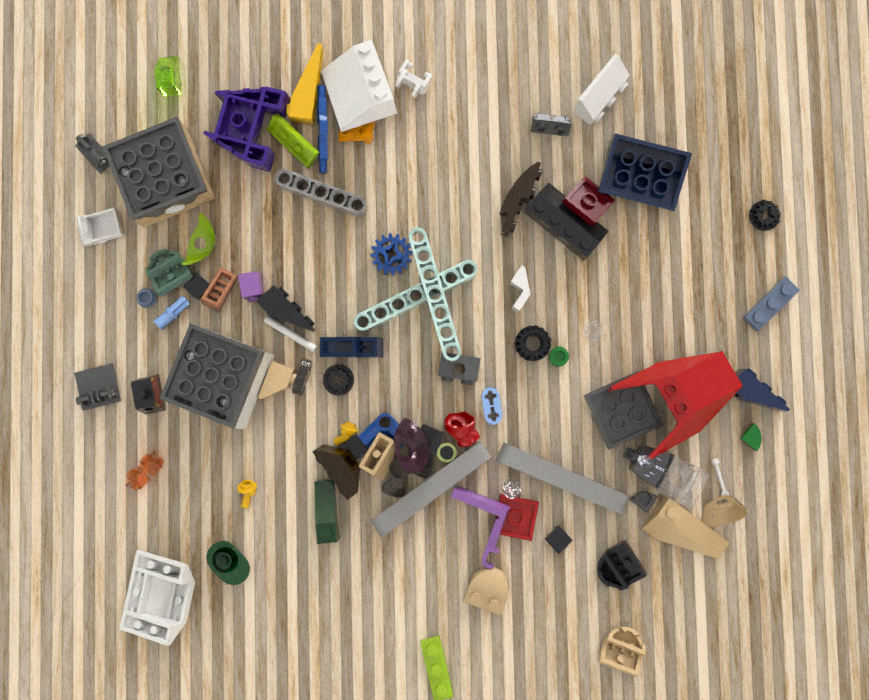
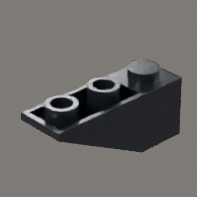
[256,285,315,332]

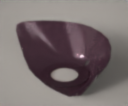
[394,418,430,474]

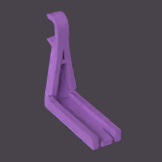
[451,485,510,569]

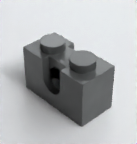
[438,352,481,385]

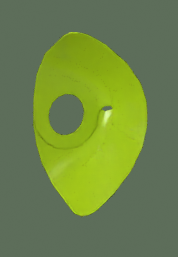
[182,213,215,265]

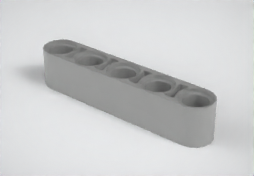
[275,169,367,217]

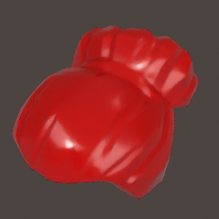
[444,411,480,447]

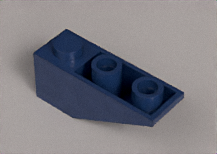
[734,368,790,411]

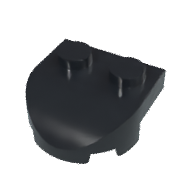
[597,540,647,590]

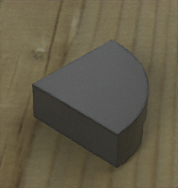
[630,492,658,512]

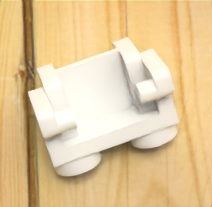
[395,59,433,98]

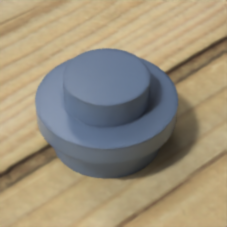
[137,288,157,308]

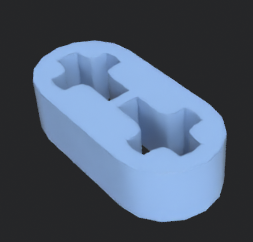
[481,387,502,425]

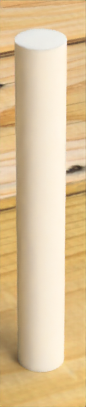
[264,315,317,352]

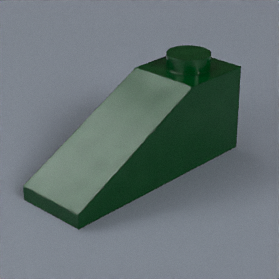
[314,480,340,544]

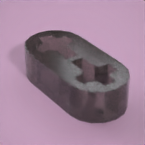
[292,358,313,396]

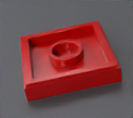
[494,494,539,541]

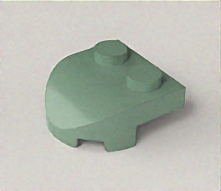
[145,249,194,297]

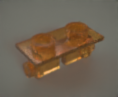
[125,451,164,491]

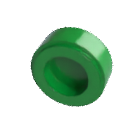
[549,347,569,367]

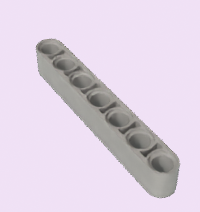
[370,441,492,537]
[496,442,630,514]

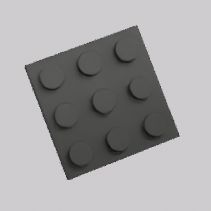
[583,371,663,449]

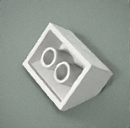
[573,53,630,126]

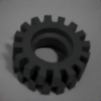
[515,325,551,361]

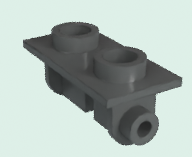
[531,113,572,136]
[75,133,110,174]

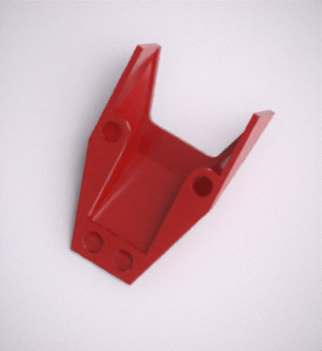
[607,351,743,460]

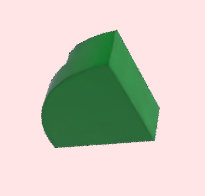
[740,423,762,451]

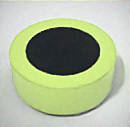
[437,443,457,463]

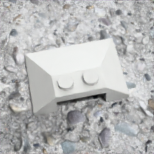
[119,550,195,646]

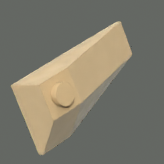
[641,496,729,559]

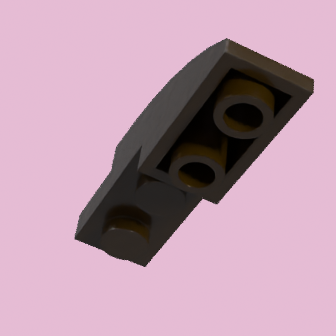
[499,161,543,237]

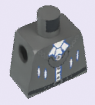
[623,445,675,489]

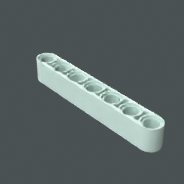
[409,227,461,362]
[354,260,477,332]

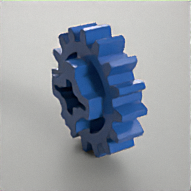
[370,233,413,276]

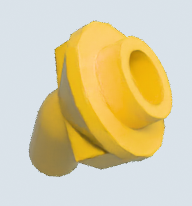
[334,421,359,446]
[237,480,257,509]

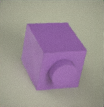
[238,271,264,302]

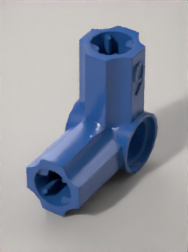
[358,412,404,449]

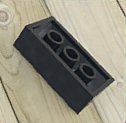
[524,183,608,261]

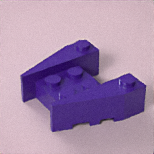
[203,87,291,172]

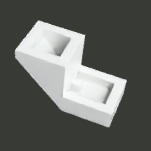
[510,265,531,313]

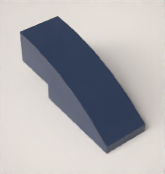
[320,337,383,358]

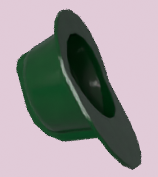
[206,541,250,585]

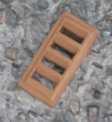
[201,267,238,312]

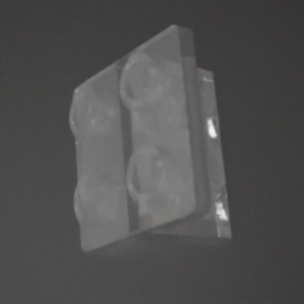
[656,457,709,509]

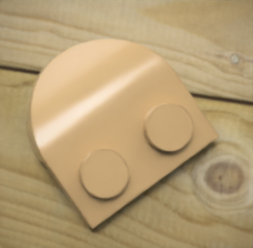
[463,567,509,616]
[598,627,646,677]

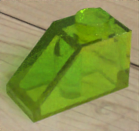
[155,56,182,96]

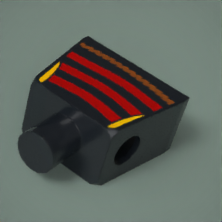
[131,374,166,414]

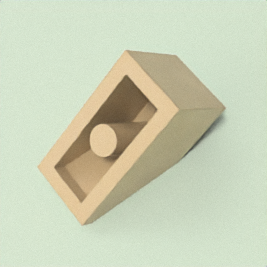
[257,361,298,399]
[358,432,395,481]

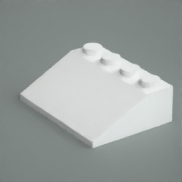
[321,40,397,132]

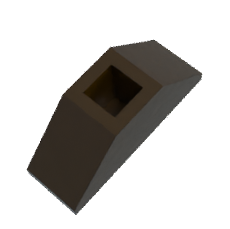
[312,444,360,500]

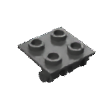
[74,363,121,411]

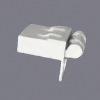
[76,208,125,246]

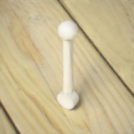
[711,458,729,496]

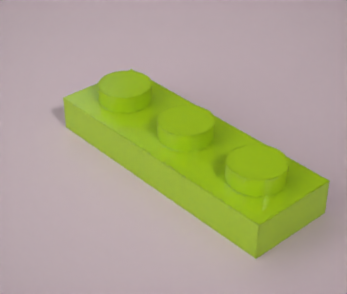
[266,113,320,168]
[420,635,454,700]

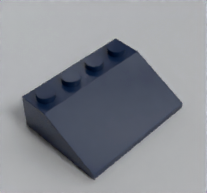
[598,133,692,211]

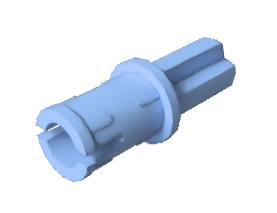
[154,296,190,330]

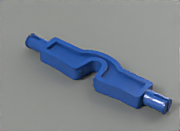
[317,85,328,174]

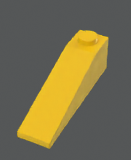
[286,43,324,125]

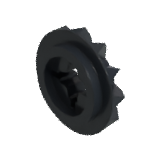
[749,200,781,231]
[323,364,354,396]

